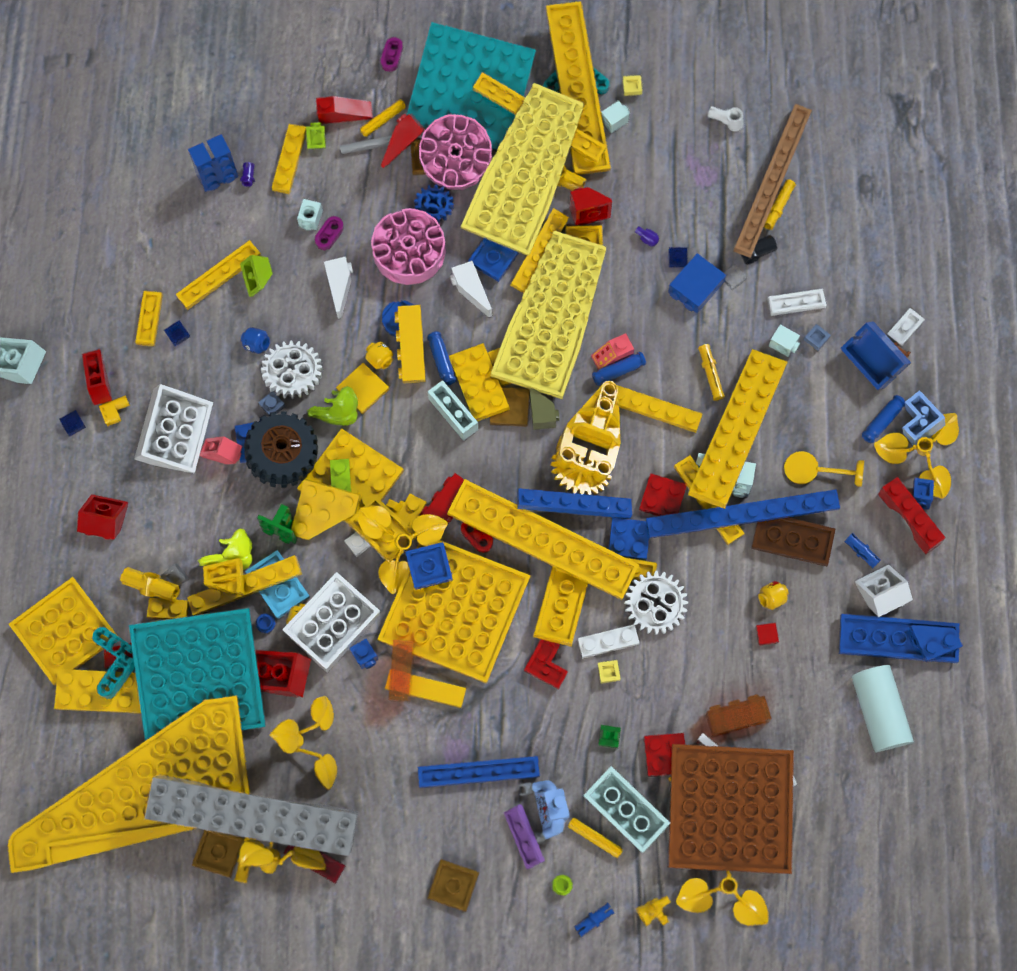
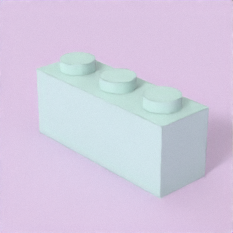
[428,380,478,441]

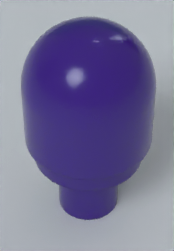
[635,226,659,246]

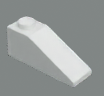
[324,257,353,319]
[450,261,492,317]

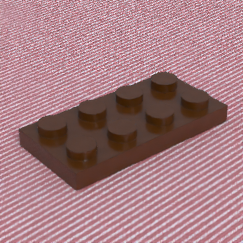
[751,517,836,567]

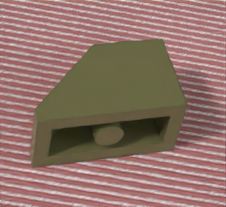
[529,388,559,430]

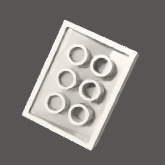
[134,384,213,473]
[282,572,381,673]

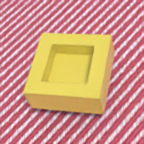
[623,75,642,96]
[597,660,621,684]

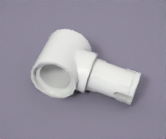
[708,106,744,131]

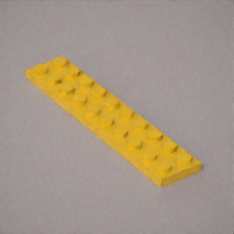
[545,1,611,175]
[688,349,787,509]
[447,479,639,600]

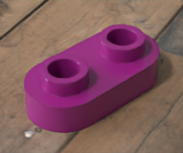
[380,37,403,72]
[315,216,344,250]

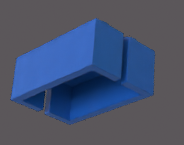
[188,134,238,192]
[840,321,911,390]

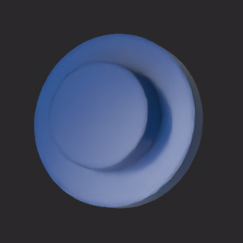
[256,614,276,633]

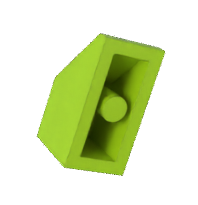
[240,255,273,297]

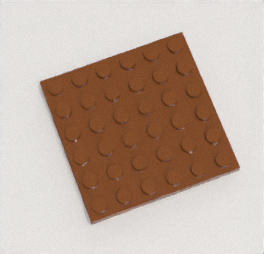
[668,744,794,874]

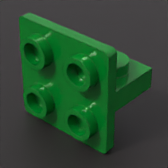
[257,504,297,544]

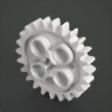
[261,340,323,399]
[624,571,688,635]

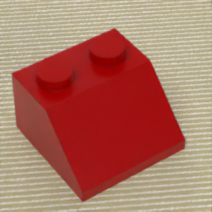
[569,187,612,226]
[77,494,128,540]

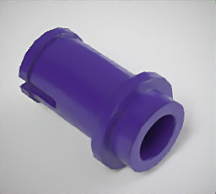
[240,162,255,187]

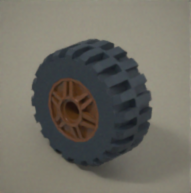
[244,411,318,488]

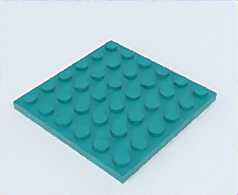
[407,22,536,151]
[129,608,266,741]

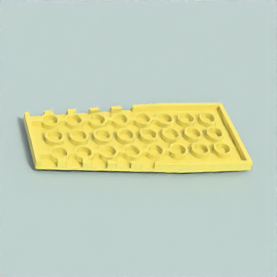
[461,83,584,256]
[491,231,606,399]

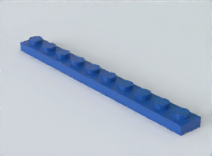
[646,489,840,539]

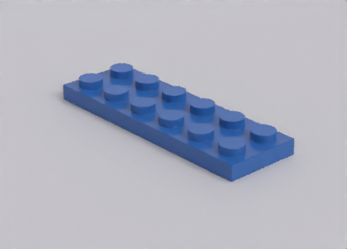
[839,614,959,663]

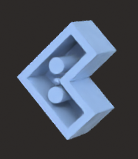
[902,390,945,445]

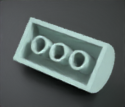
[852,665,914,753]
[583,766,670,853]

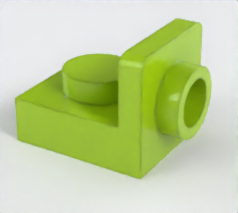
[306,123,326,149]

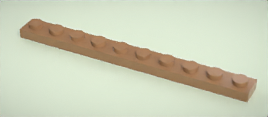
[734,104,812,258]

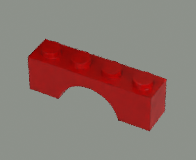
[878,477,946,554]

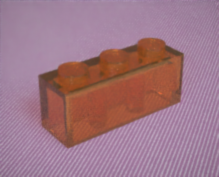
[388,640,415,703]
[705,694,772,737]

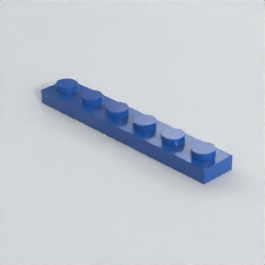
[517,488,632,519]
[418,756,540,788]

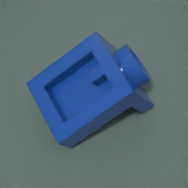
[912,478,934,510]
[349,638,379,669]

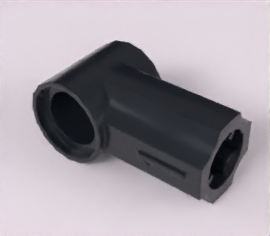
[740,235,777,265]

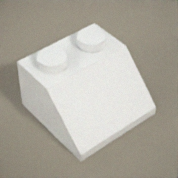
[855,565,913,617]

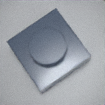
[804,324,831,351]
[258,392,285,416]

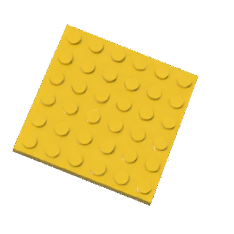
[377,541,531,684]

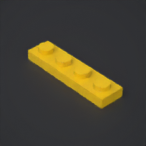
[272,124,306,194]

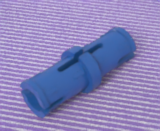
[844,533,881,569]
[574,903,615,938]

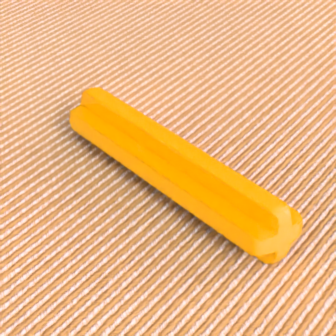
[360,99,406,137]
[568,818,623,858]

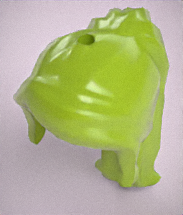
[307,386,358,425]

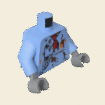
[518,780,569,844]

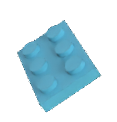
[245,550,310,619]

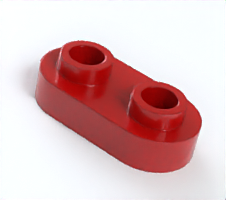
[461,522,493,553]

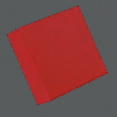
[756,623,779,646]

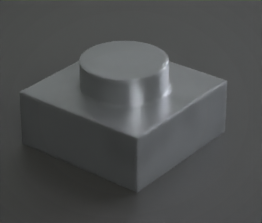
[161,563,189,586]

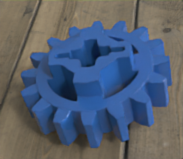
[414,184,454,223]

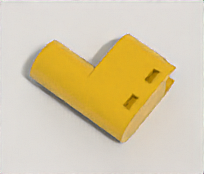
[99,395,130,426]

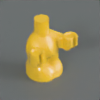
[635,896,671,927]

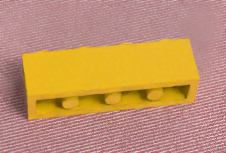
[395,305,426,384]

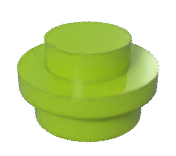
[552,875,573,896]

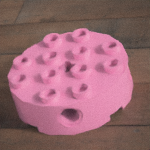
[419,114,492,190]
[371,208,446,285]

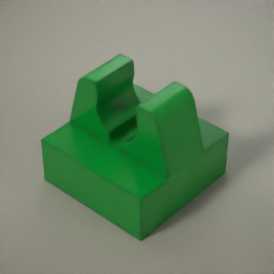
[598,725,621,749]

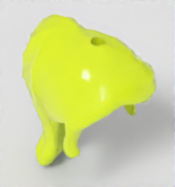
[198,528,252,570]

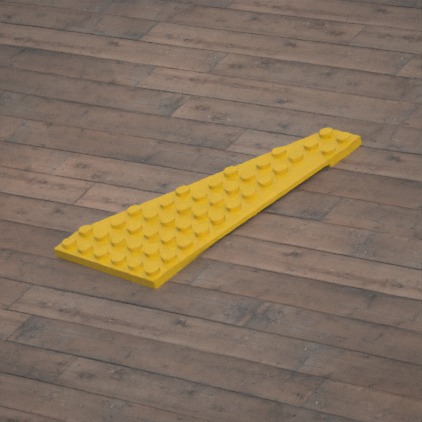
[8,696,250,873]

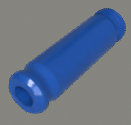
[427,331,456,386]
[592,352,646,386]
[862,395,905,443]

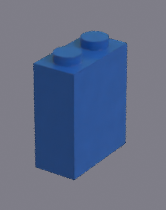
[668,253,726,314]

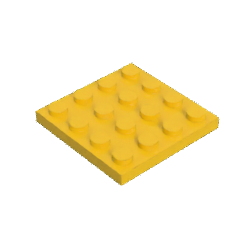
[297,428,404,523]
[9,577,118,686]

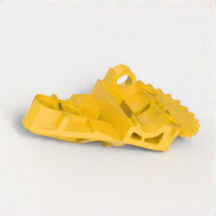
[550,381,621,495]

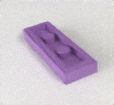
[504,804,545,869]

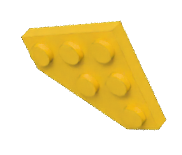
[291,479,361,540]

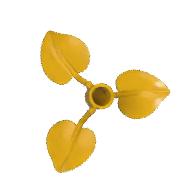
[874,413,959,499]
[358,506,448,594]
[269,696,337,790]
[239,840,326,874]
[676,871,768,926]

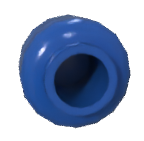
[241,327,270,354]

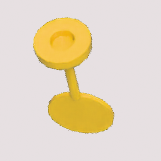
[784,451,865,487]

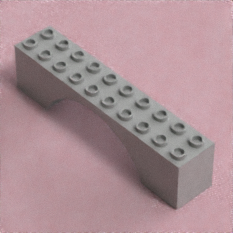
[145,775,359,856]

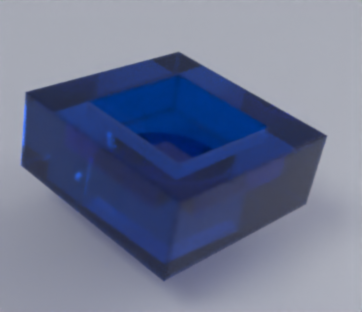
[668,247,688,267]
[164,320,190,347]
[59,410,86,437]

